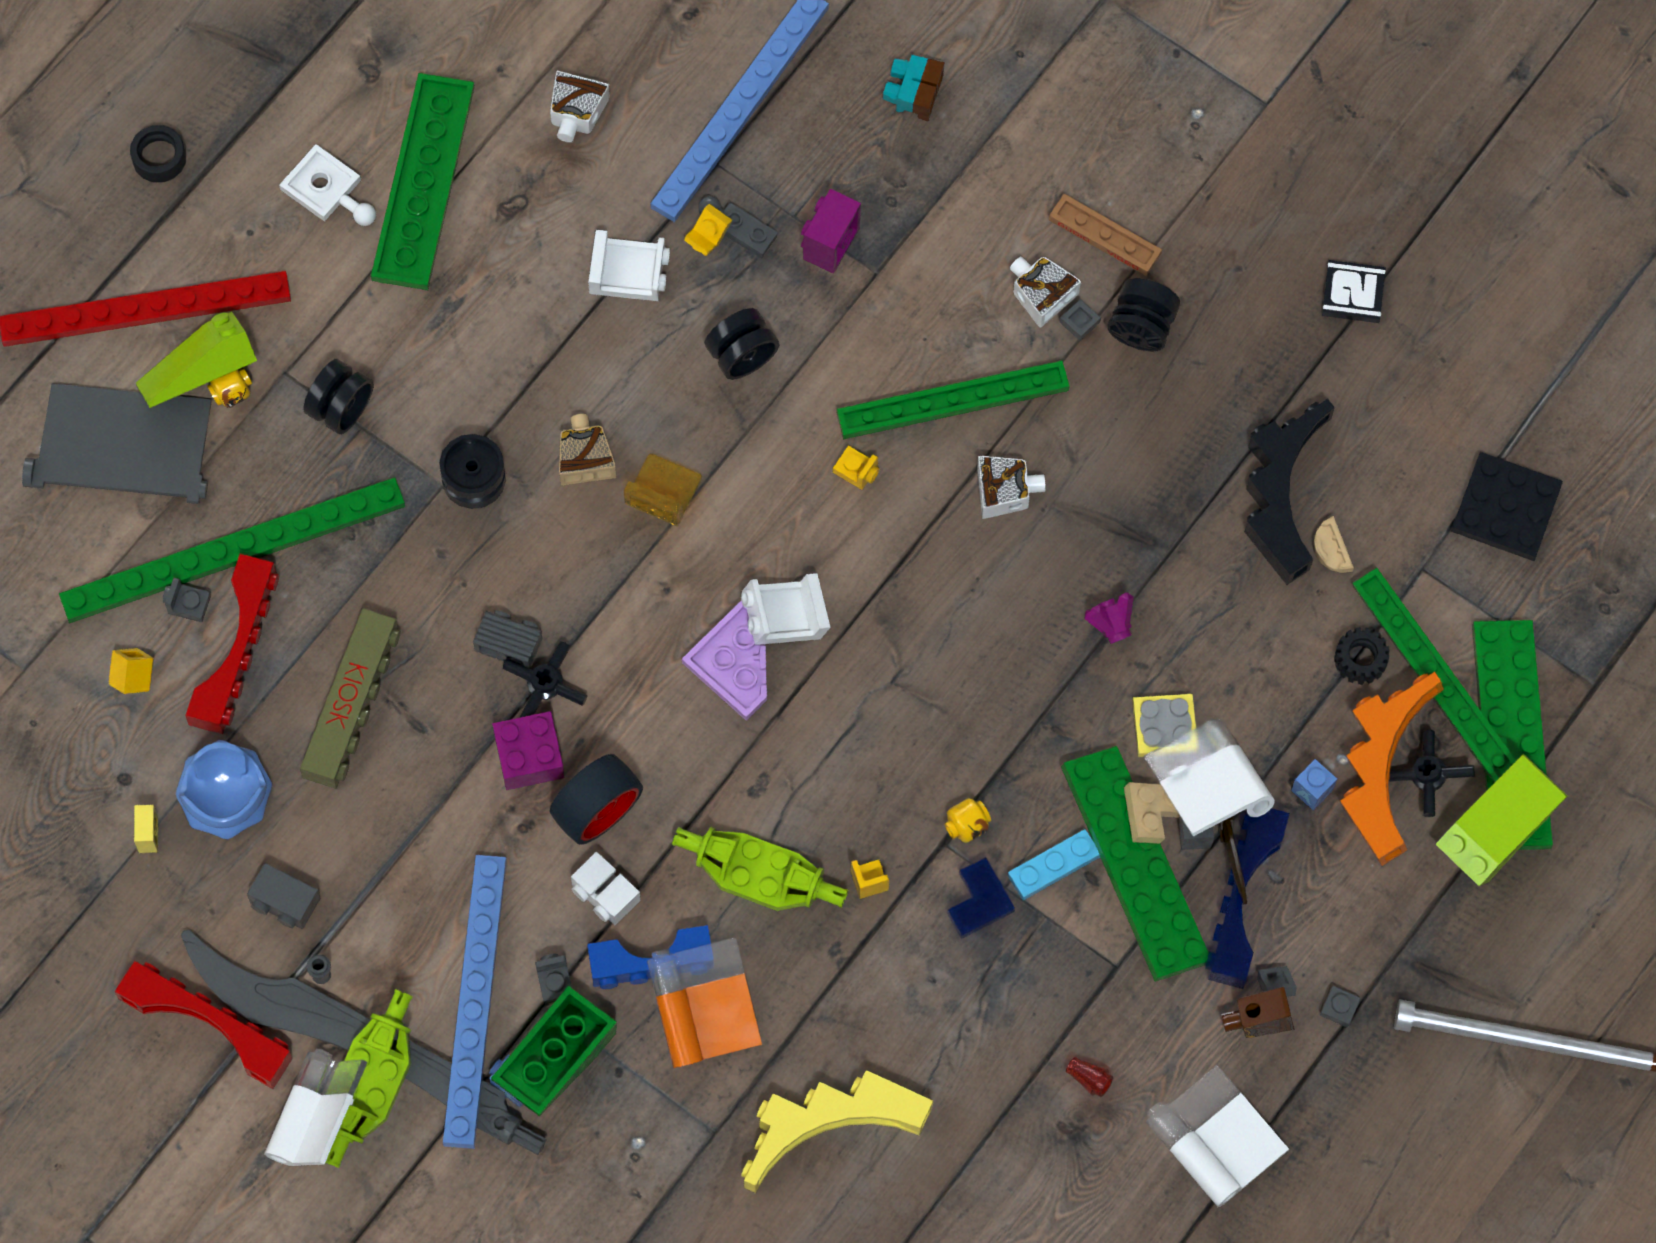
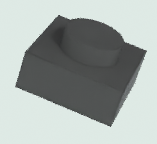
[1060,299,1101,341]
[1257,966,1297,997]
[1320,986,1361,1028]

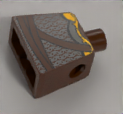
[1222,987,1294,1038]

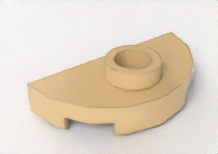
[1313,516,1354,573]

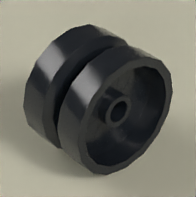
[704,308,780,380]
[303,359,374,435]
[439,434,506,509]

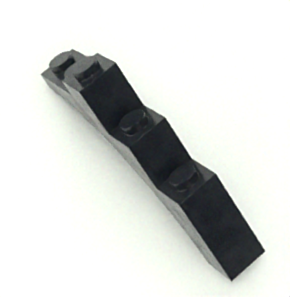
[1244,399,1335,585]

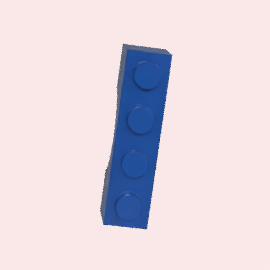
[587,925,714,989]

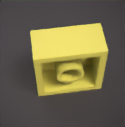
[134,805,158,853]

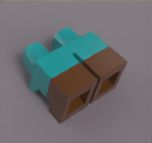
[883,55,945,121]

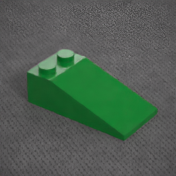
[491,986,617,1117]

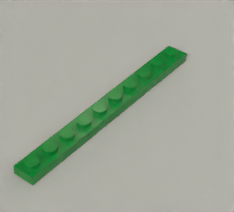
[1352,568,1517,783]

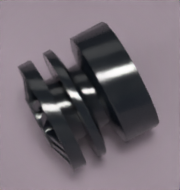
[1108,278,1180,352]

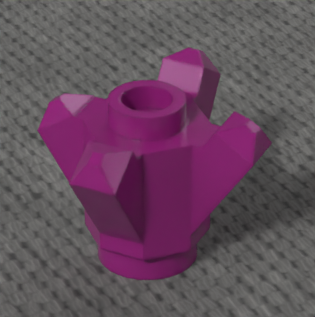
[1084,592,1134,644]

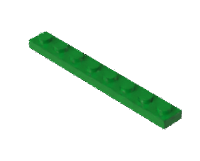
[836,361,1070,440]

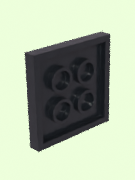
[1451,452,1563,561]

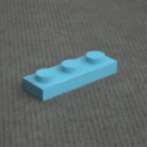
[1007,829,1100,900]

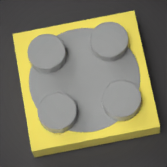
[1132,694,1198,757]

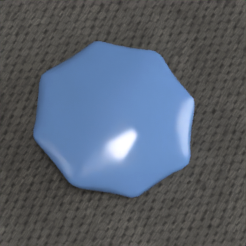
[176,740,272,839]

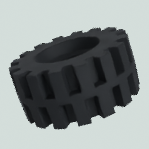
[1334,627,1390,685]

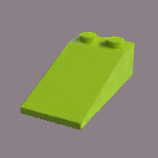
[136,312,257,408]
[1436,754,1568,886]

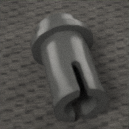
[307,954,331,984]

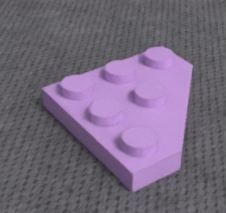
[682,600,767,721]

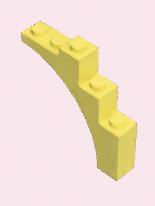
[741,1070,933,1193]

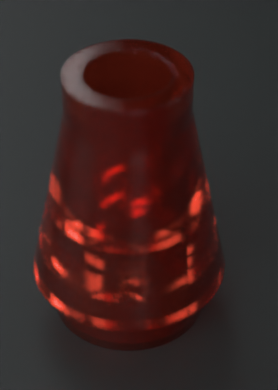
[1066,1057,1113,1097]

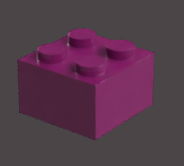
[801,189,861,274]
[492,711,565,790]

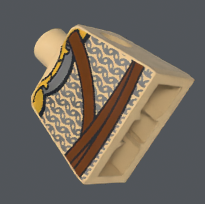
[559,414,616,486]

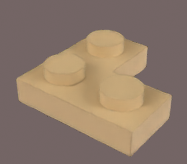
[1124,782,1180,844]

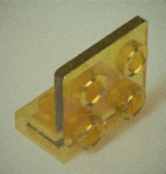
[624,453,702,527]

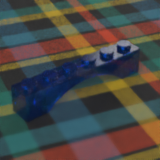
[1205,808,1290,989]

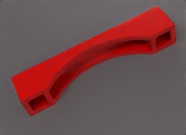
[185,554,279,734]
[115,961,293,1089]

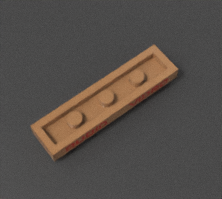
[1049,194,1162,276]

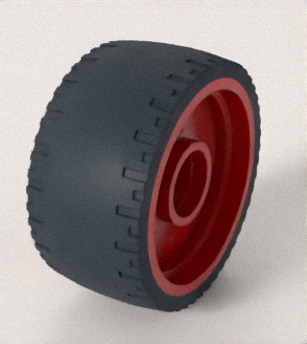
[549,754,643,845]

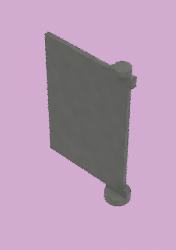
[22,383,212,504]

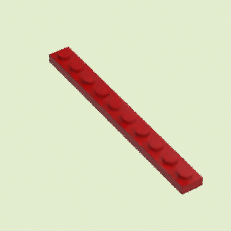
[0,271,291,347]

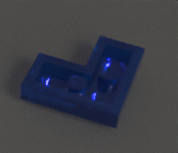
[947,857,1015,939]

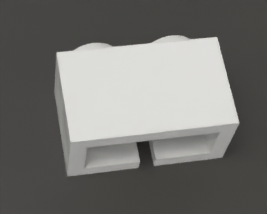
[571,852,640,925]

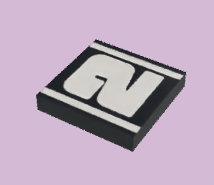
[1322,260,1386,323]

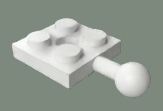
[279,144,376,226]

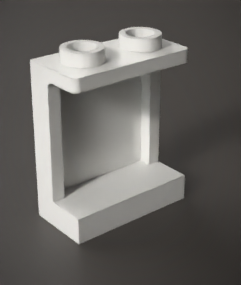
[588,230,670,301]
[741,573,831,645]

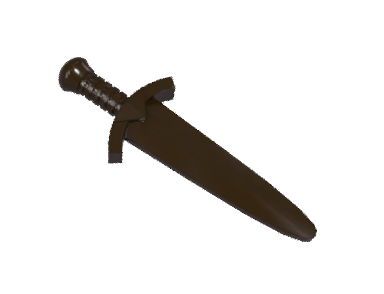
[1218,816,1247,905]

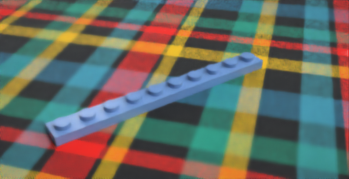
[650,0,829,222]
[443,855,507,1149]

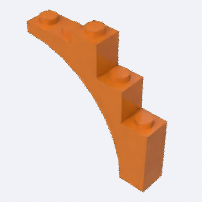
[1340,672,1444,866]

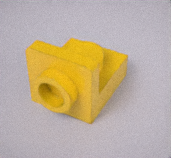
[684,204,732,256]
[833,445,880,490]

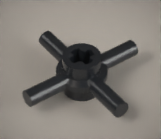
[502,641,587,718]
[1389,730,1475,817]

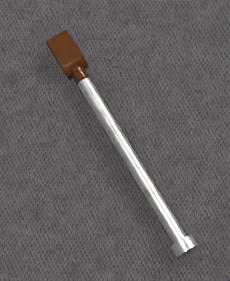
[1394,999,1656,1072]

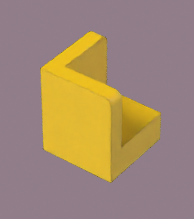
[109,648,153,694]
[850,860,889,899]

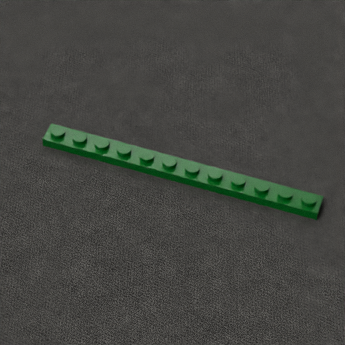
[59,477,405,624]

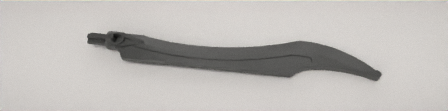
[181,930,547,1155]

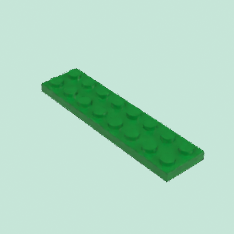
[371,73,475,291]
[1472,620,1553,850]
[1061,746,1212,982]

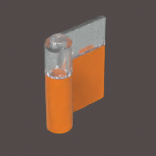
[647,937,762,1068]

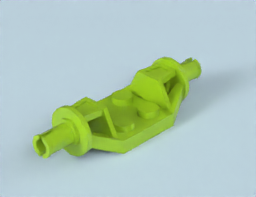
[672,827,848,911]
[325,989,413,1168]

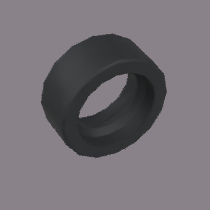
[130,125,186,182]

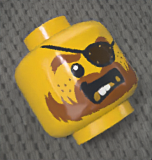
[207,369,253,408]
[944,798,991,843]

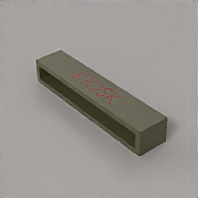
[300,608,401,789]

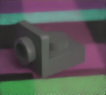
[163,578,211,622]
[535,954,572,1005]

